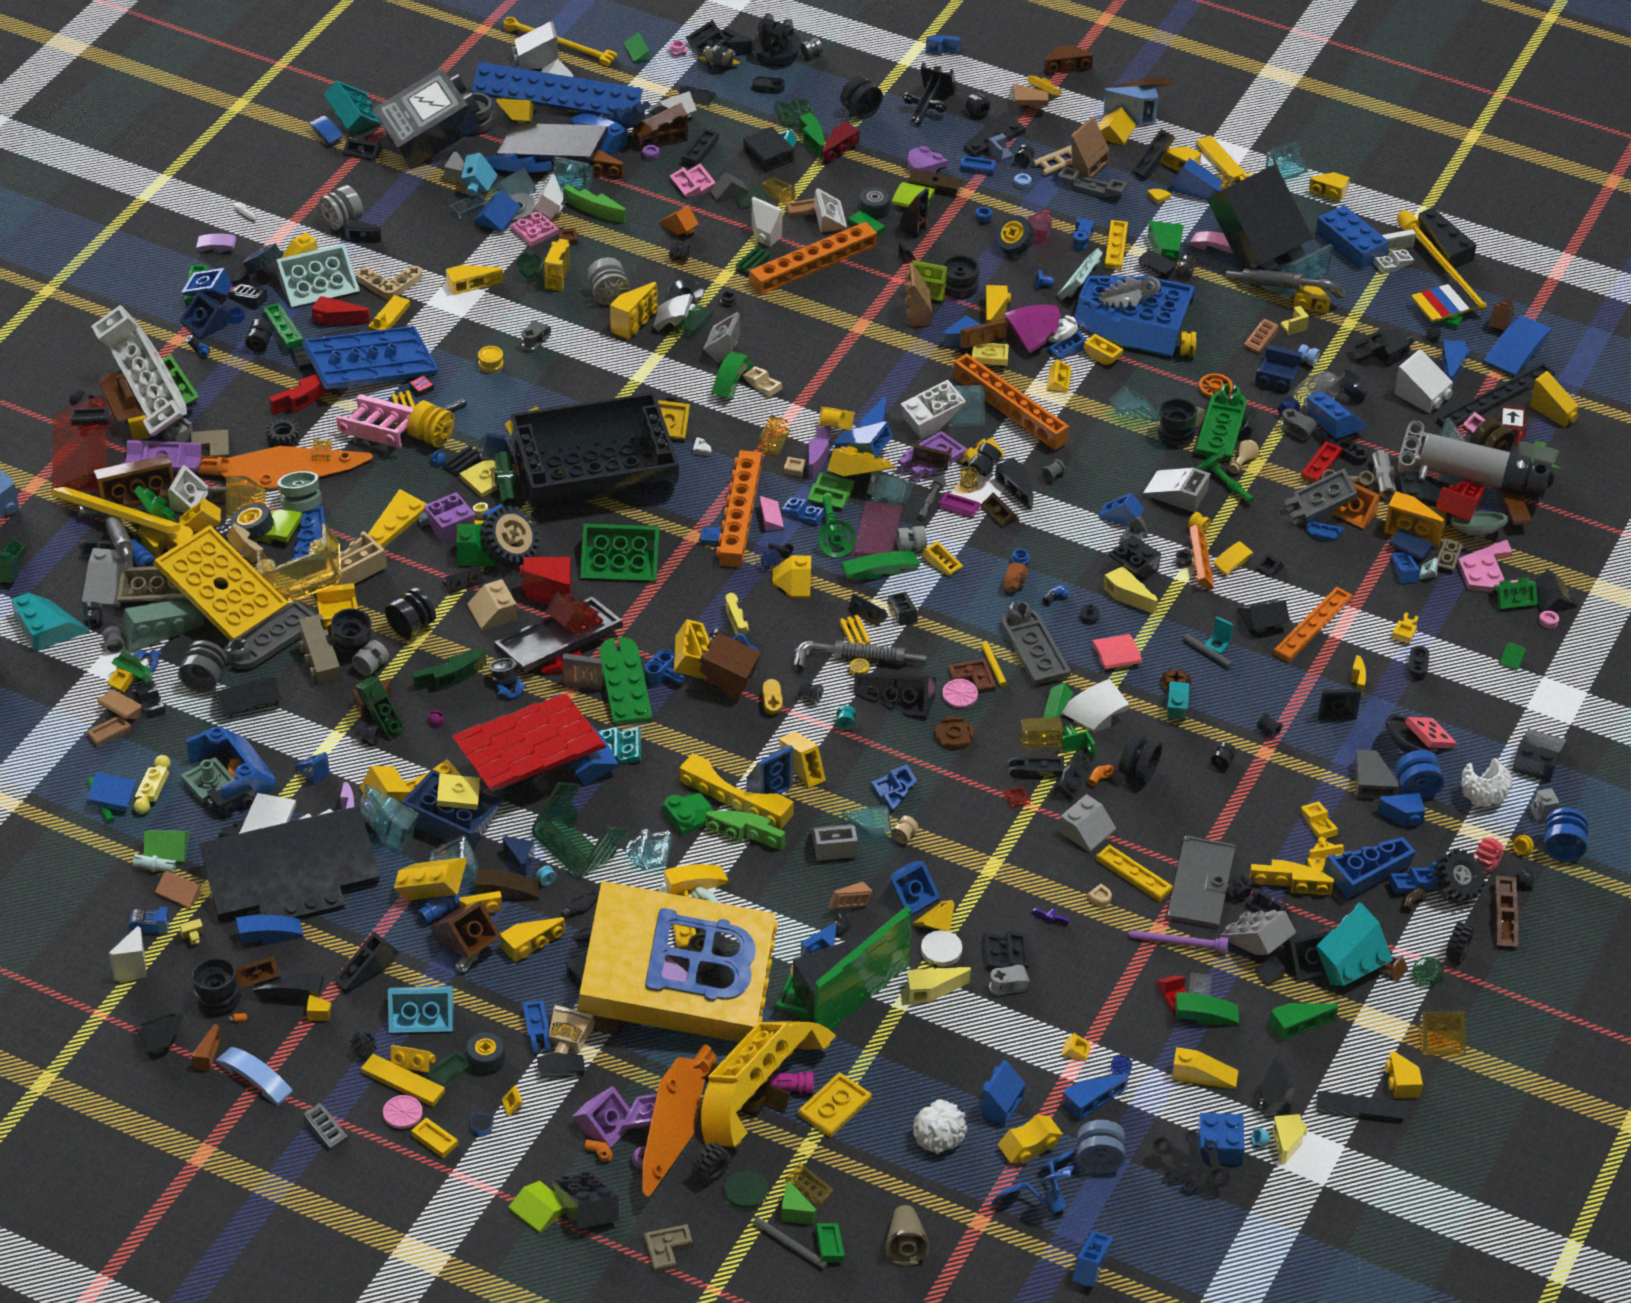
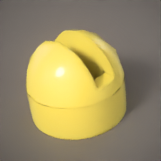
[473,503,489,519]

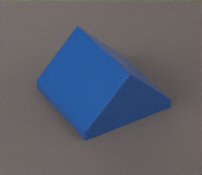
[474,190,521,232]

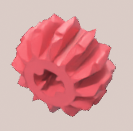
[1474,837,1504,873]

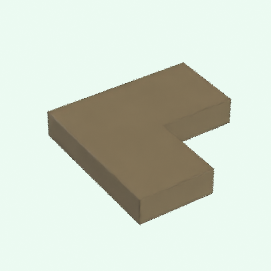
[191,429,229,458]
[644,1224,693,1273]

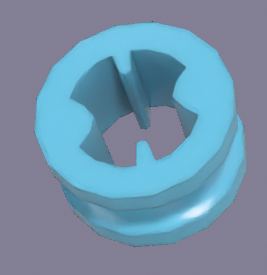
[536,865,557,886]

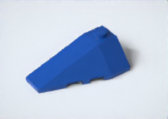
[571,112,628,155]

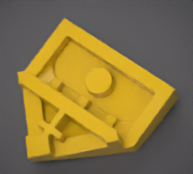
[1307,837,1344,874]

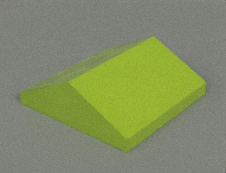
[508,1181,565,1234]

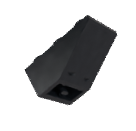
[551,1172,619,1229]

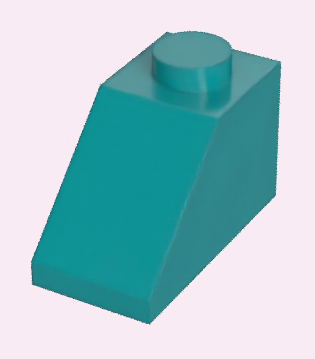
[1167,682,1189,720]

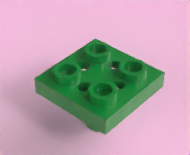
[134,486,177,523]

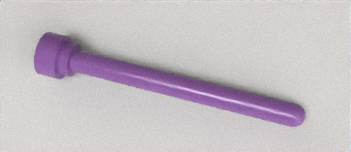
[1128,930,1229,955]

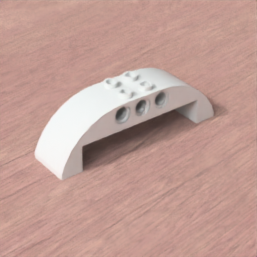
[92,305,187,436]

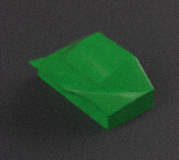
[111,650,153,683]

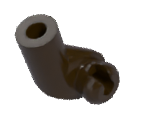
[1402,888,1427,912]

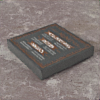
[563,654,603,691]

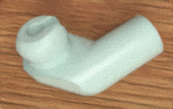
[692,887,719,903]

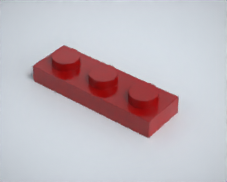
[1301,441,1342,483]

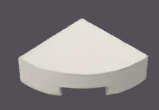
[693,437,711,457]

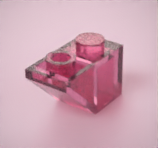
[1027,209,1052,244]

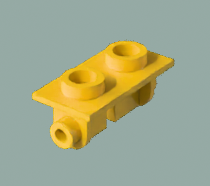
[391,1045,436,1072]

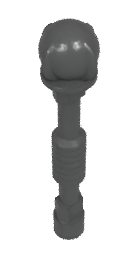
[918,475,946,520]

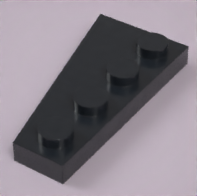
[964,112,1026,158]

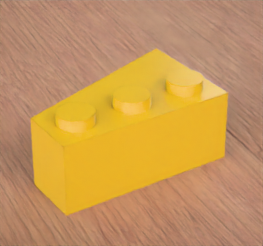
[674,619,710,679]

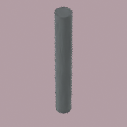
[1183,634,1233,669]

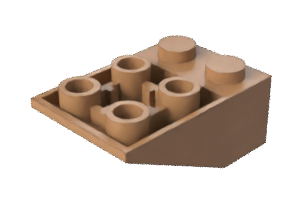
[1071,116,1110,178]
[905,263,932,327]

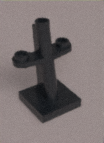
[903,62,956,125]

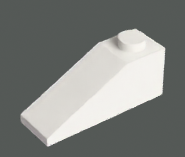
[534,174,563,219]

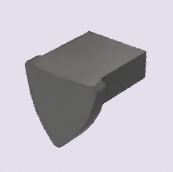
[1120,516,1148,543]

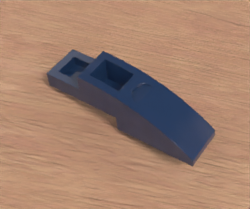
[606,100,651,130]

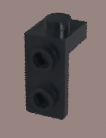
[206,787,255,819]

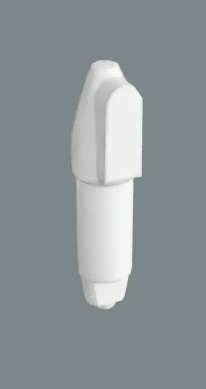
[234,202,256,220]

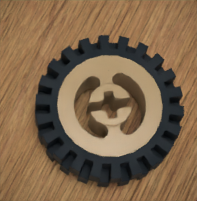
[480,506,540,567]

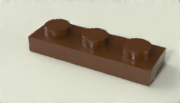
[960,320,1007,348]

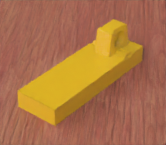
[368,295,410,332]

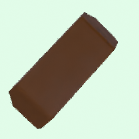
[99,370,145,422]

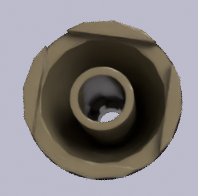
[885,1205,930,1266]

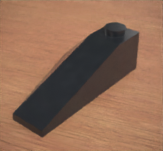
[854,673,936,716]

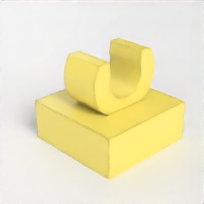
[180,919,203,945]

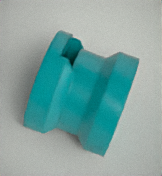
[835,705,856,730]

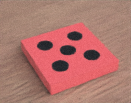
[1405,717,1457,748]

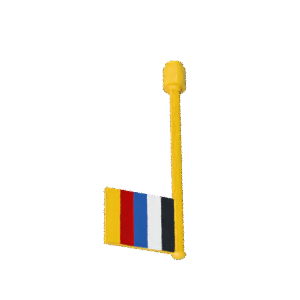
[1397,210,1487,323]

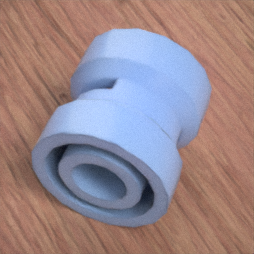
[1298,344,1320,367]

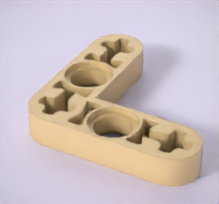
[356,266,422,300]

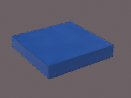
[86,772,136,812]

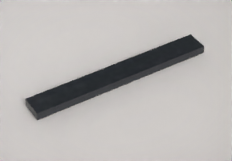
[1436,363,1555,432]

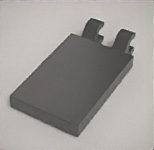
[1284,469,1359,526]

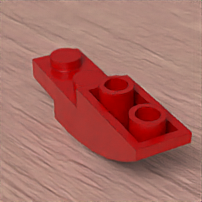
[269,374,329,415]

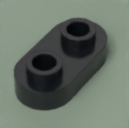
[1408,646,1430,678]

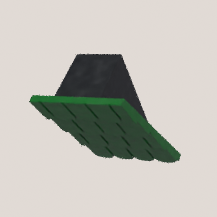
[792,905,912,1032]

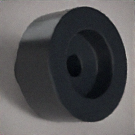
[1080,604,1100,624]

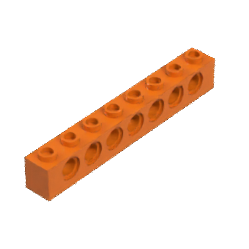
[749,222,877,295]
[953,353,1069,450]
[716,450,762,568]

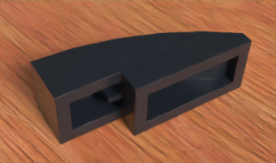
[253,971,324,1002]

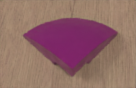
[1004,305,1061,353]

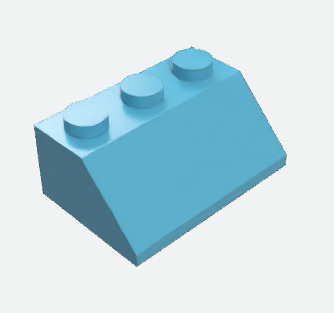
[388,986,454,1033]

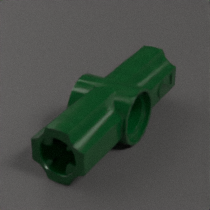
[494,452,517,507]

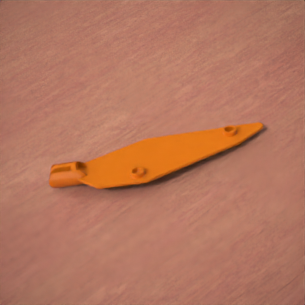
[198,446,372,489]
[642,1045,718,1197]

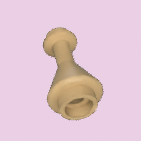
[1228,440,1259,474]

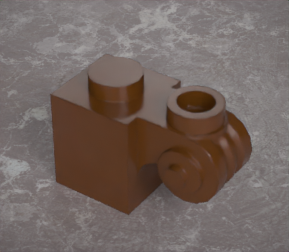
[1489,299,1514,330]

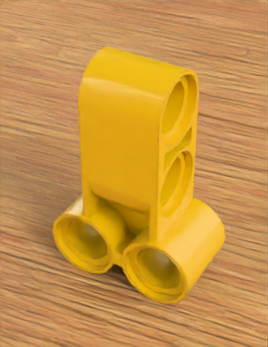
[818,406,855,430]

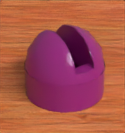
[428,710,444,728]

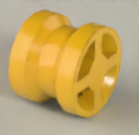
[1188,512,1211,534]

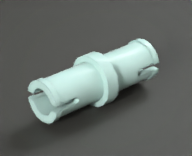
[133,854,176,873]

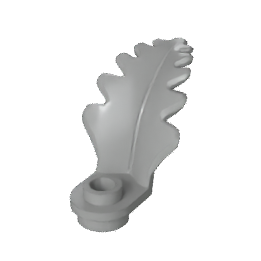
[1099,276,1161,308]

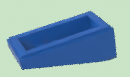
[1048,330,1087,360]
[1391,552,1420,584]

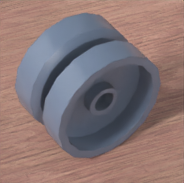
[1077,1120,1125,1173]

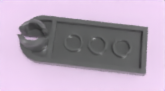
[225,599,315,669]
[1002,601,1071,686]

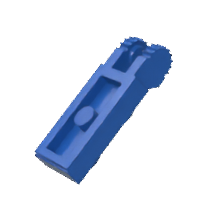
[522,1000,551,1054]

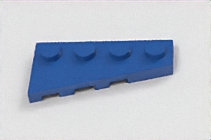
[292,506,330,568]

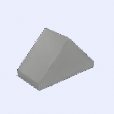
[444,152,466,185]

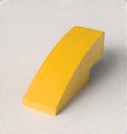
[664,864,729,895]

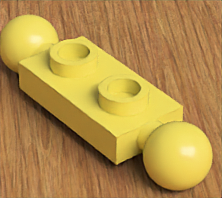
[134,755,171,814]

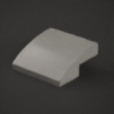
[653,294,693,331]

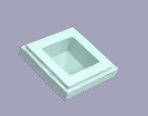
[1419,558,1438,580]

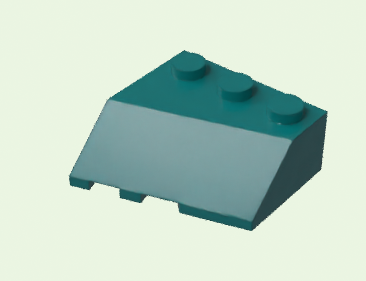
[324,80,380,133]
[11,593,90,652]
[1316,902,1393,986]

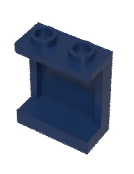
[1255,344,1303,393]

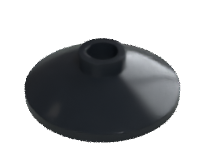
[668,279,704,303]

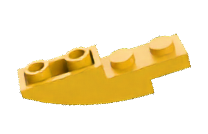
[1249,859,1334,895]

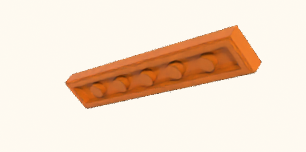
[1273,587,1353,663]

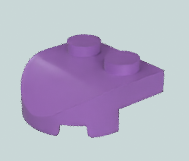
[906,146,948,174]

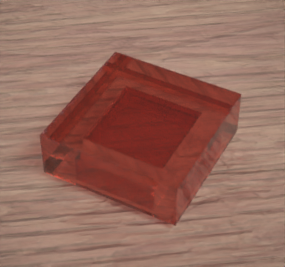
[1004,785,1031,808]

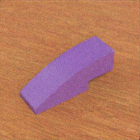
[809,427,831,478]

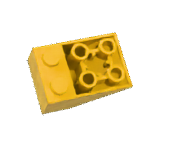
[610,282,658,339]
[827,446,896,476]

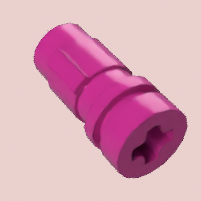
[770,1072,814,1093]

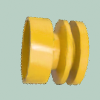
[407,400,455,448]

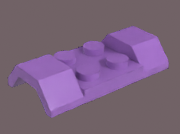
[122,440,202,473]

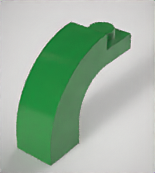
[712,351,754,398]

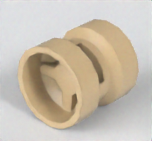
[891,816,919,844]

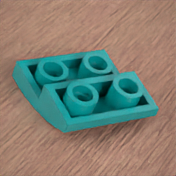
[599,727,641,764]

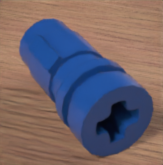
[131,540,156,567]
[418,893,461,924]

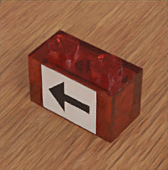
[1500,404,1527,444]

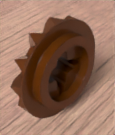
[1160,668,1192,691]

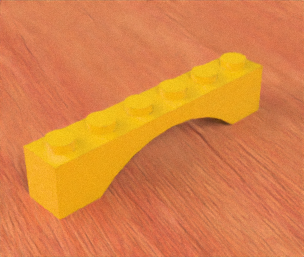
[679,753,794,830]

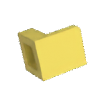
[1281,306,1309,335]

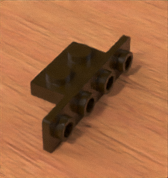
[708,1063,790,1113]

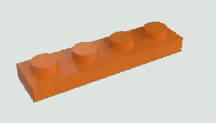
[1189,525,1214,591]

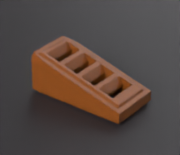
[191,1024,221,1071]

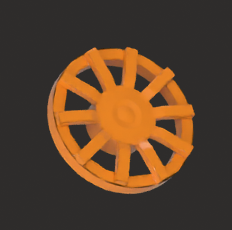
[1199,374,1233,398]

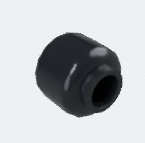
[966,93,990,117]

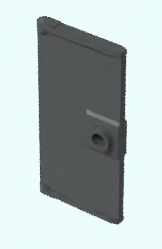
[1166,835,1236,929]

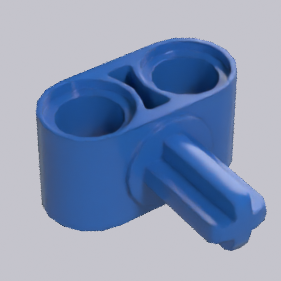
[645,649,685,687]

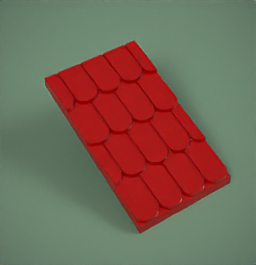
[452,694,607,800]

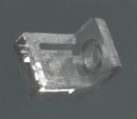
[1188,973,1212,996]

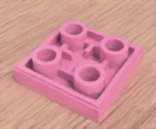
[511,212,559,247]

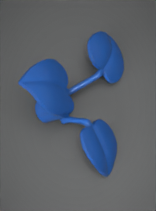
[991,1150,1075,1214]

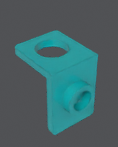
[1205,617,1233,655]

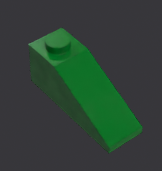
[1269,1003,1339,1042]

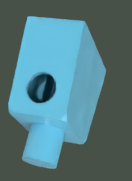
[461,153,497,196]

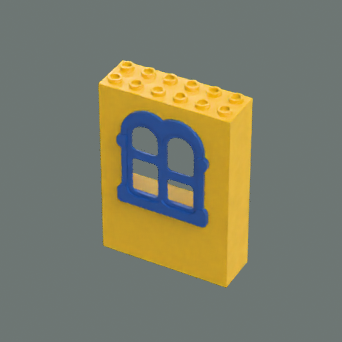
[577,881,778,1042]

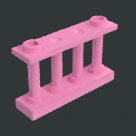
[336,394,413,448]

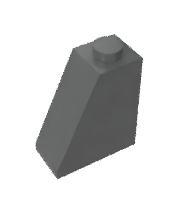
[1355,750,1399,799]

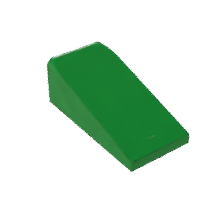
[1042,683,1073,723]

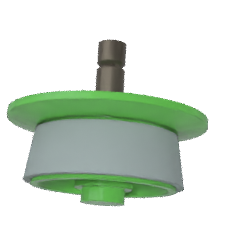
[1518,441,1561,470]

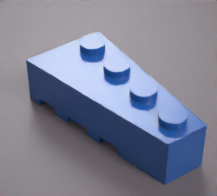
[1323,837,1416,899]

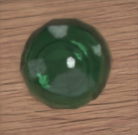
[516,252,544,278]
[1412,956,1445,987]

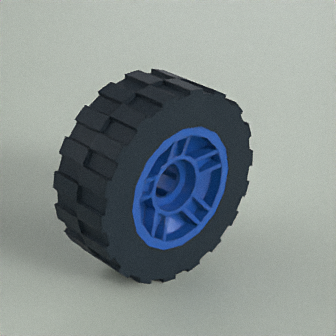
[242,243,283,275]

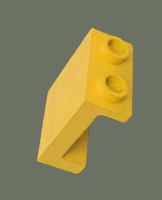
[316,583,358,633]

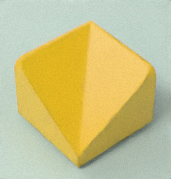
[307,995,332,1021]

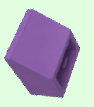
[424,492,476,544]

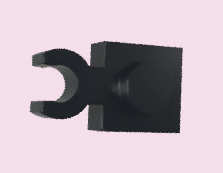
[1238,408,1257,439]

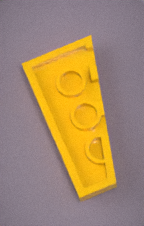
[368,489,427,548]

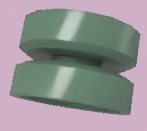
[277,471,322,512]

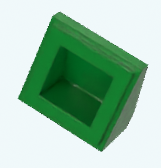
[1499,643,1526,670]

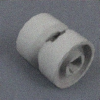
[896,526,927,551]
[352,640,389,676]

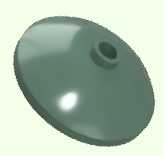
[1451,512,1508,538]

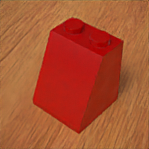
[520,557,571,610]

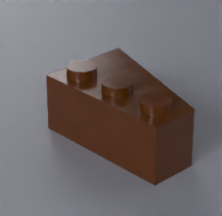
[633,103,688,151]

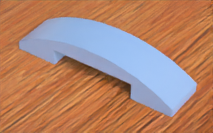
[216,1047,293,1106]

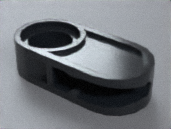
[752,76,785,94]

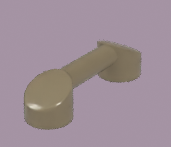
[1321,469,1374,487]

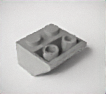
[811,824,858,861]

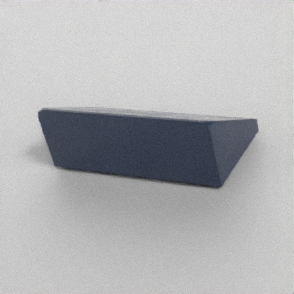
[1389,529,1433,560]

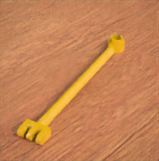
[504,17,617,66]

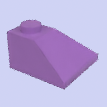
[572,1086,630,1148]
[621,1094,657,1129]

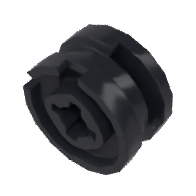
[489,658,518,685]

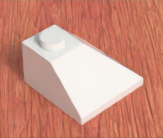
[649,91,696,118]
[752,197,782,247]

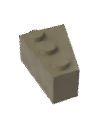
[299,614,341,686]

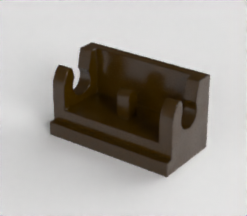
[911,440,953,470]

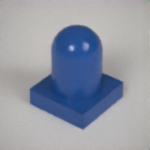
[1035,270,1055,290]

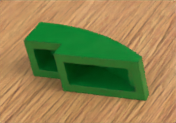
[799,113,824,159]
[1175,992,1239,1025]

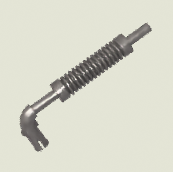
[1226,268,1345,299]
[78,505,134,560]
[792,640,927,672]

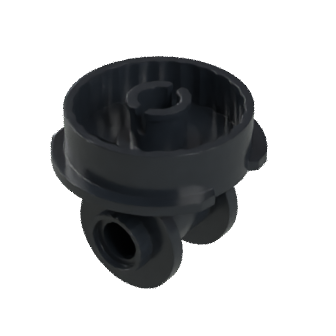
[752,13,801,67]

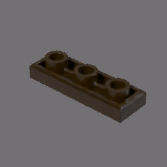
[908,169,962,194]

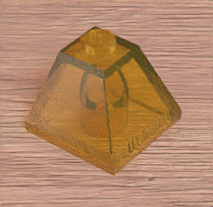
[226,476,266,518]

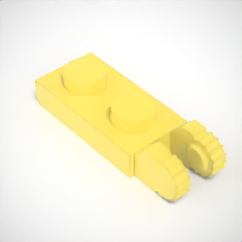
[725,593,749,642]

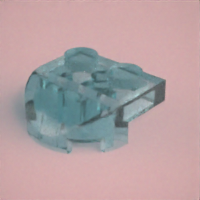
[626,829,673,870]

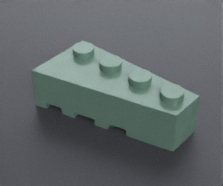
[121,599,205,653]

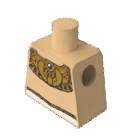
[549,1005,595,1054]

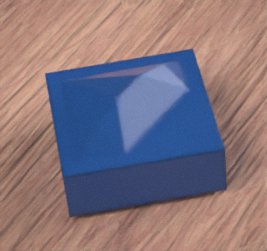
[701,527,722,546]

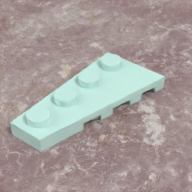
[1057,248,1102,300]

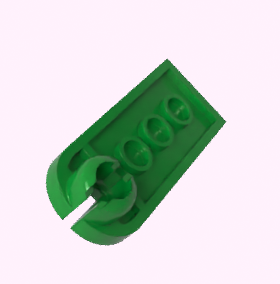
[1195,384,1247,461]
[600,637,653,726]

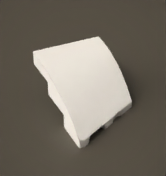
[1061,679,1129,733]

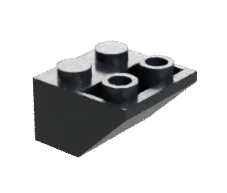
[1108,535,1161,579]

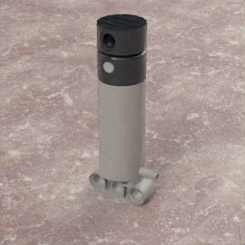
[1398,421,1552,498]

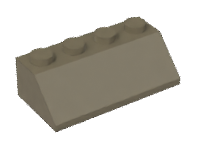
[117,566,187,602]

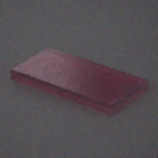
[854,501,903,557]

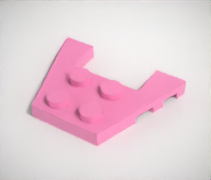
[1457,540,1518,593]

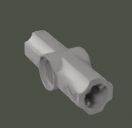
[1372,450,1396,500]

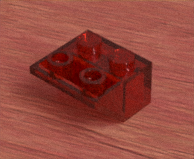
[546,592,604,634]

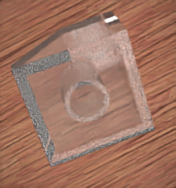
[1288,370,1341,406]

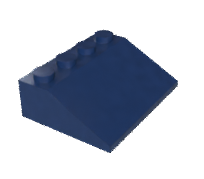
[399,769,502,852]

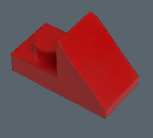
[1156,975,1187,1014]

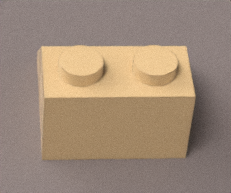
[467,579,517,631]

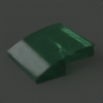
[774,98,816,127]
[665,304,713,336]

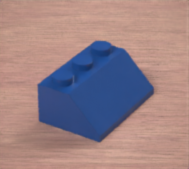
[1307,392,1368,439]

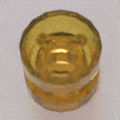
[960,467,979,493]

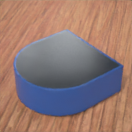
[471,1113,494,1136]

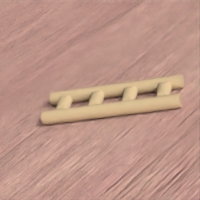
[1032,145,1072,176]

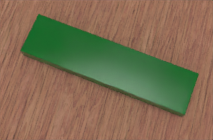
[263,303,304,349]

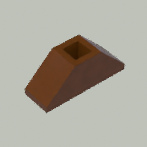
[1044,45,1093,74]

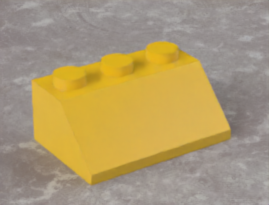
[394,857,467,901]

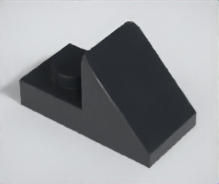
[722,27,752,55]

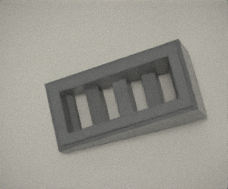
[303,1103,348,1150]

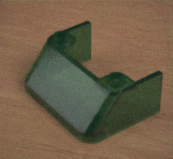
[532,782,629,875]

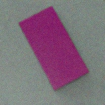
[939,492,980,519]

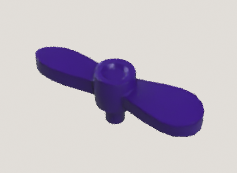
[1032,908,1070,924]

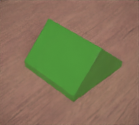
[144,830,190,864]

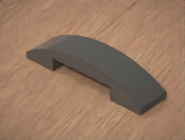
[1058,166,1128,197]

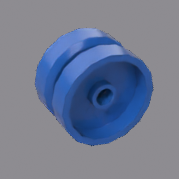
[1395,750,1444,800]

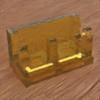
[759,414,790,456]
[1021,717,1063,748]

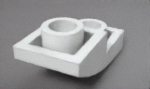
[1373,249,1414,273]

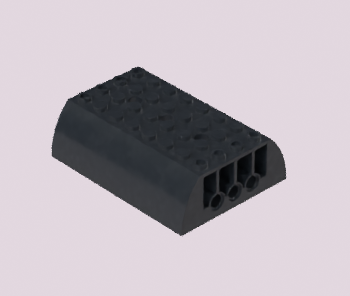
[510,392,679,508]

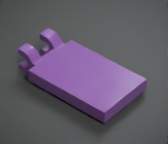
[897,431,967,483]

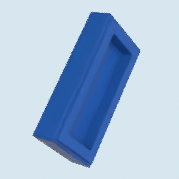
[960,156,996,175]

